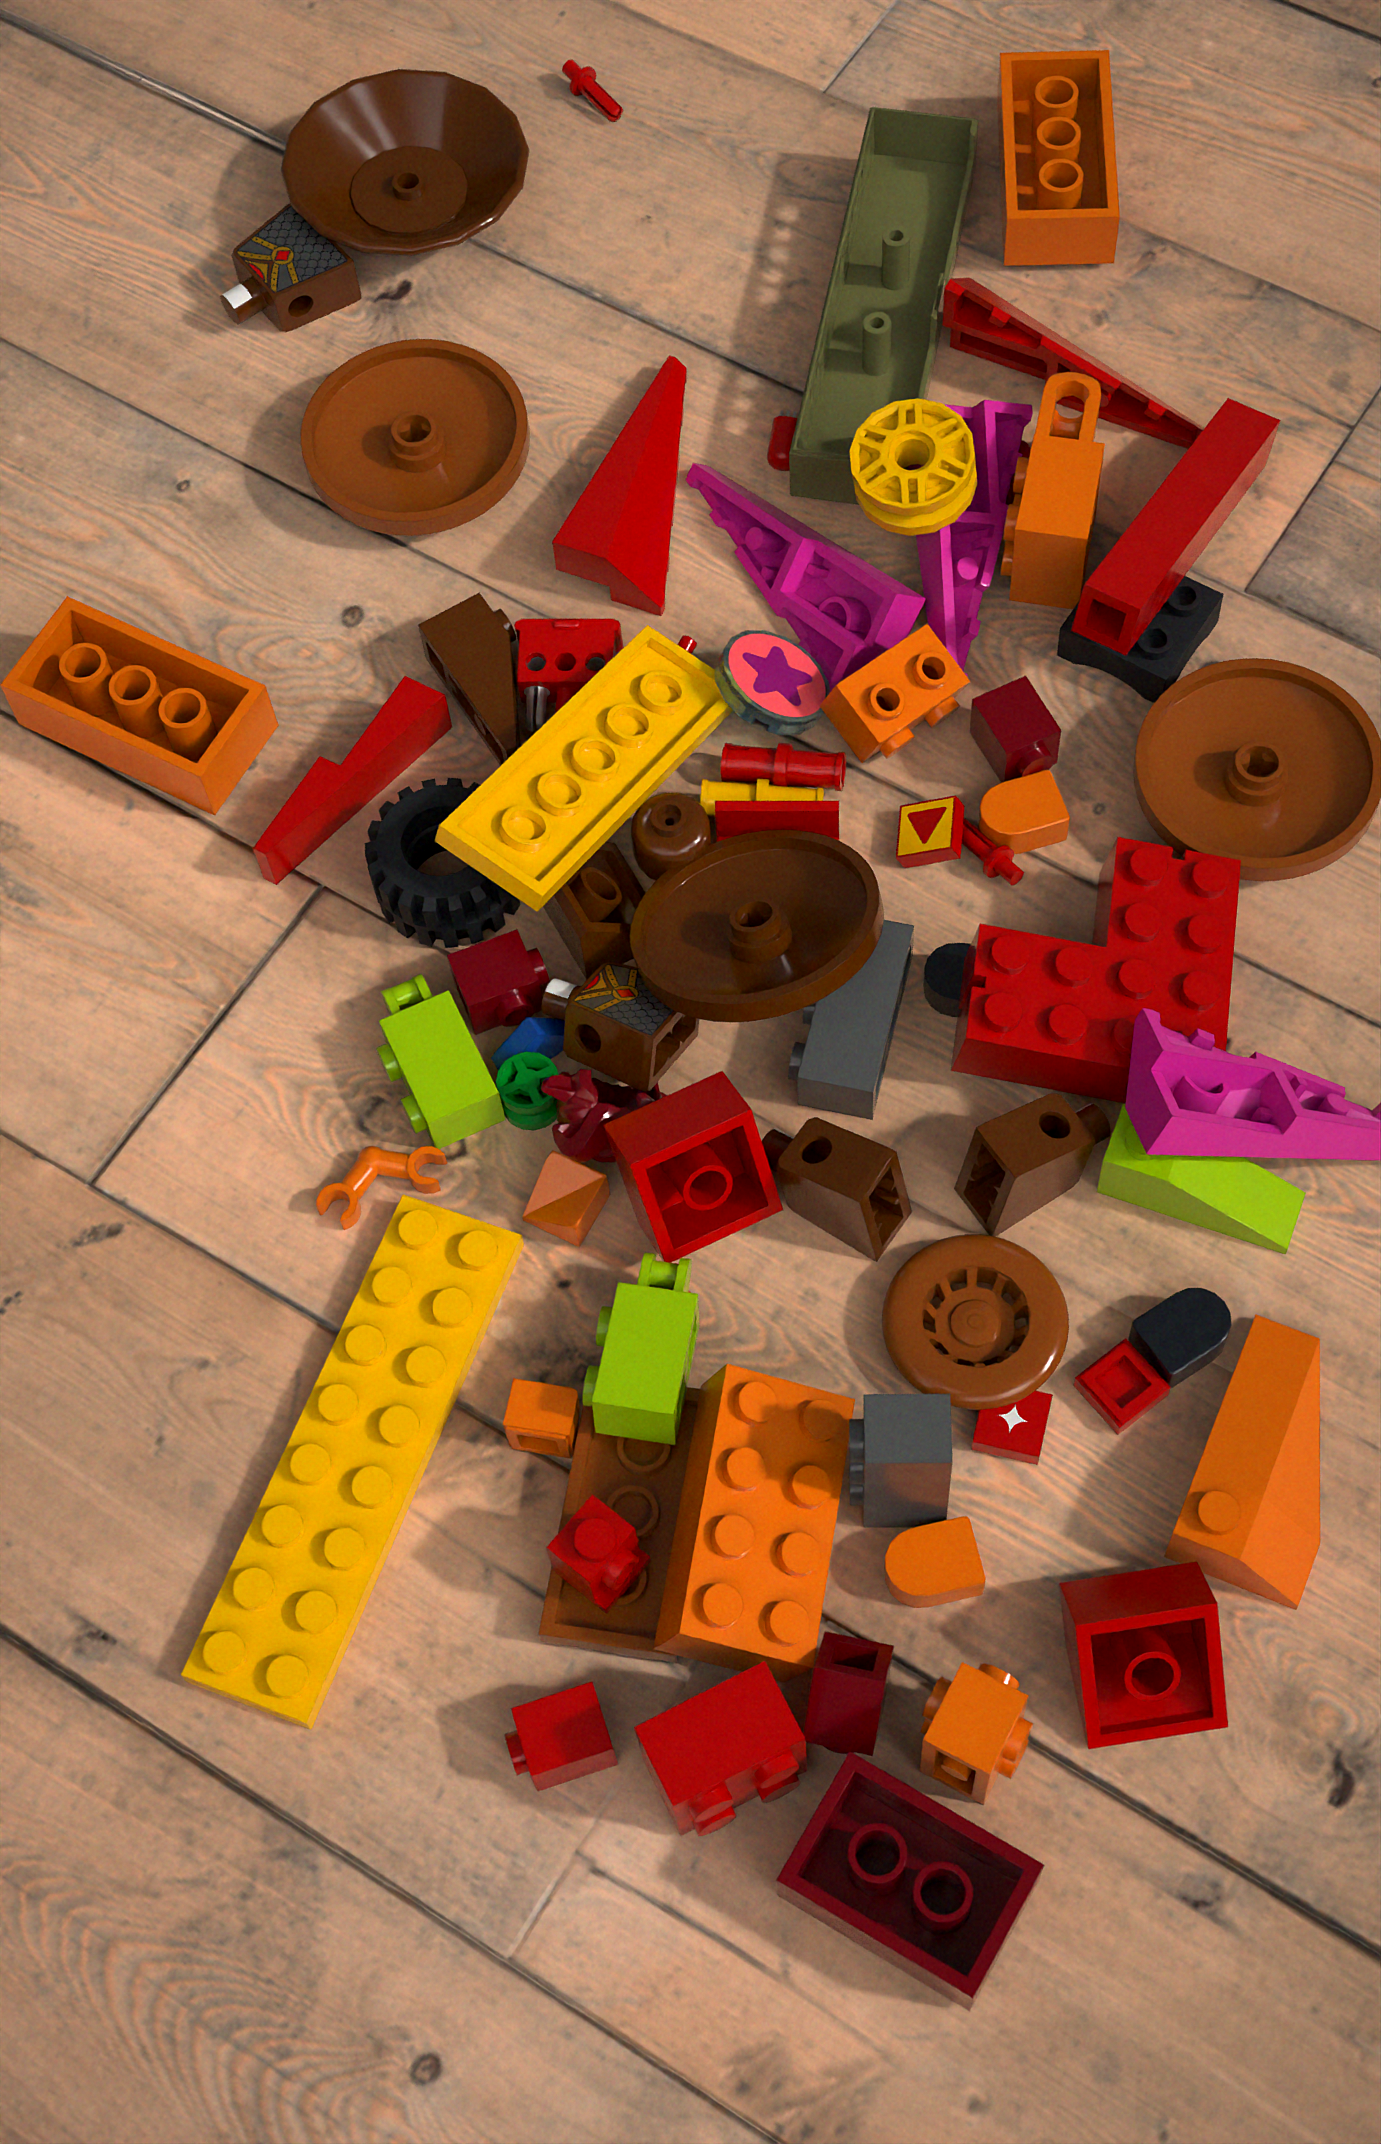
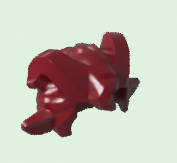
[541,1069,668,1163]

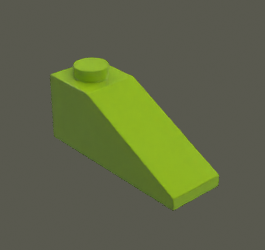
[1097,1104,1306,1255]

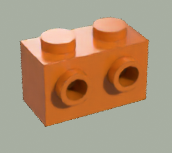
[819,624,970,763]
[920,1662,1034,1805]

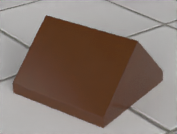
[543,842,645,980]

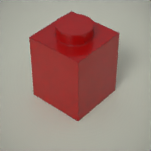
[504,1681,619,1792]

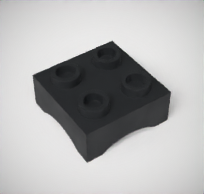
[1057,576,1224,703]

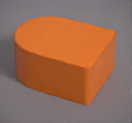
[978,770,1070,854]
[884,1516,986,1608]

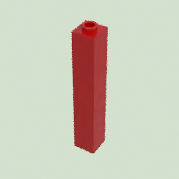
[1071,398,1281,656]

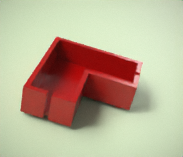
[951,837,1241,1103]

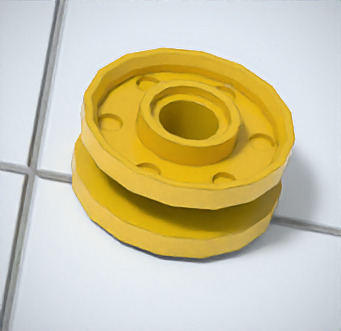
[849,398,978,536]

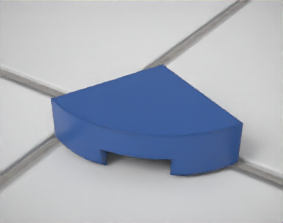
[491,1017,565,1070]

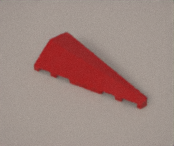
[942,277,1204,449]
[552,355,687,616]

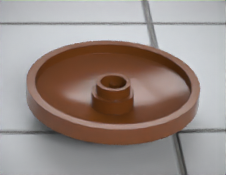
[300,339,530,536]
[1133,658,1381,881]

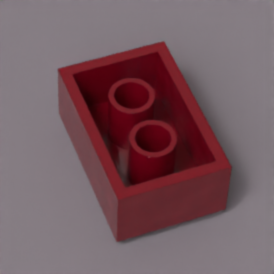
[776,1751,1044,2011]

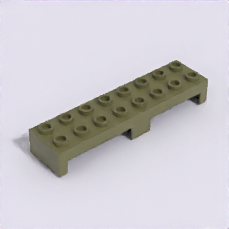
[789,107,978,505]

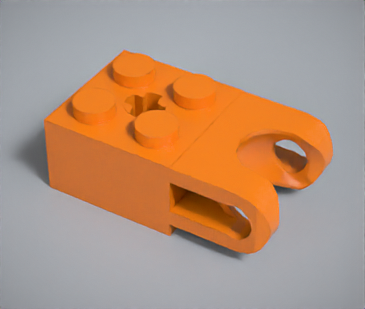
[1001,372,1105,610]

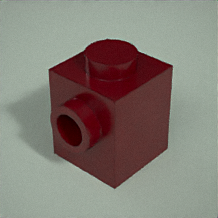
[970,676,1061,783]
[447,929,550,1035]
[803,1631,894,1756]

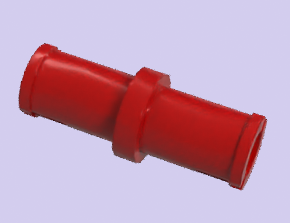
[721,743,846,792]

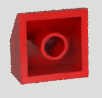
[1059,1561,1228,1749]

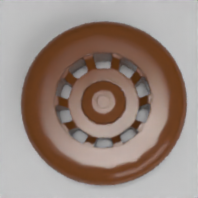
[882,1234,1069,1410]

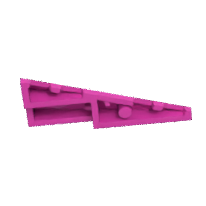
[908,400,1033,676]
[686,463,926,693]
[1125,1008,1381,1161]

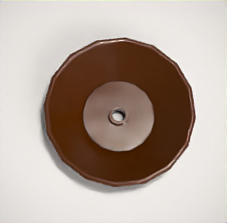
[280,69,529,256]

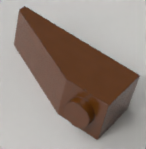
[418,592,521,766]

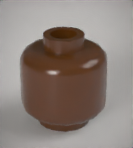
[631,793,712,880]

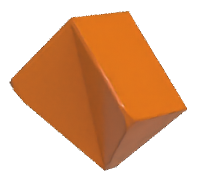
[522,1150,611,1247]
[503,1378,579,1459]

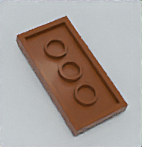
[538,1387,700,1663]

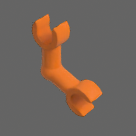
[316,1146,447,1230]

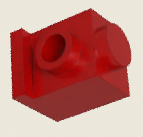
[546,1494,651,1614]

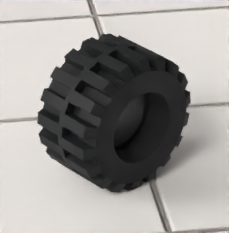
[365,778,520,948]

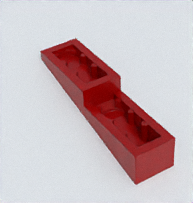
[253,676,453,885]

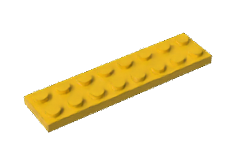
[181,1194,524,1730]

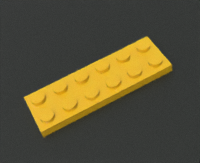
[435,625,743,912]

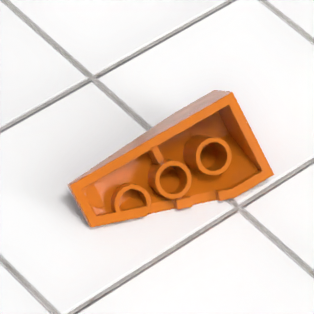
[1164,1315,1320,1610]

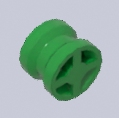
[496,1051,558,1131]

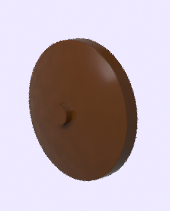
[630,830,884,1023]

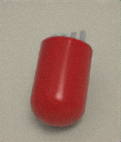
[767,411,797,471]

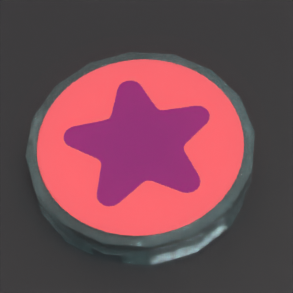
[715,630,830,735]

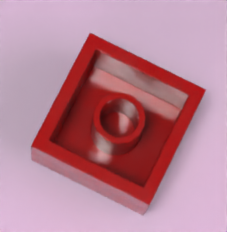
[603,1071,783,1263]
[634,1661,807,1836]

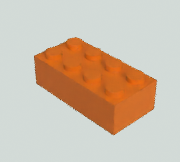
[997,50,1120,266]
[0,596,278,815]
[653,1364,855,1682]

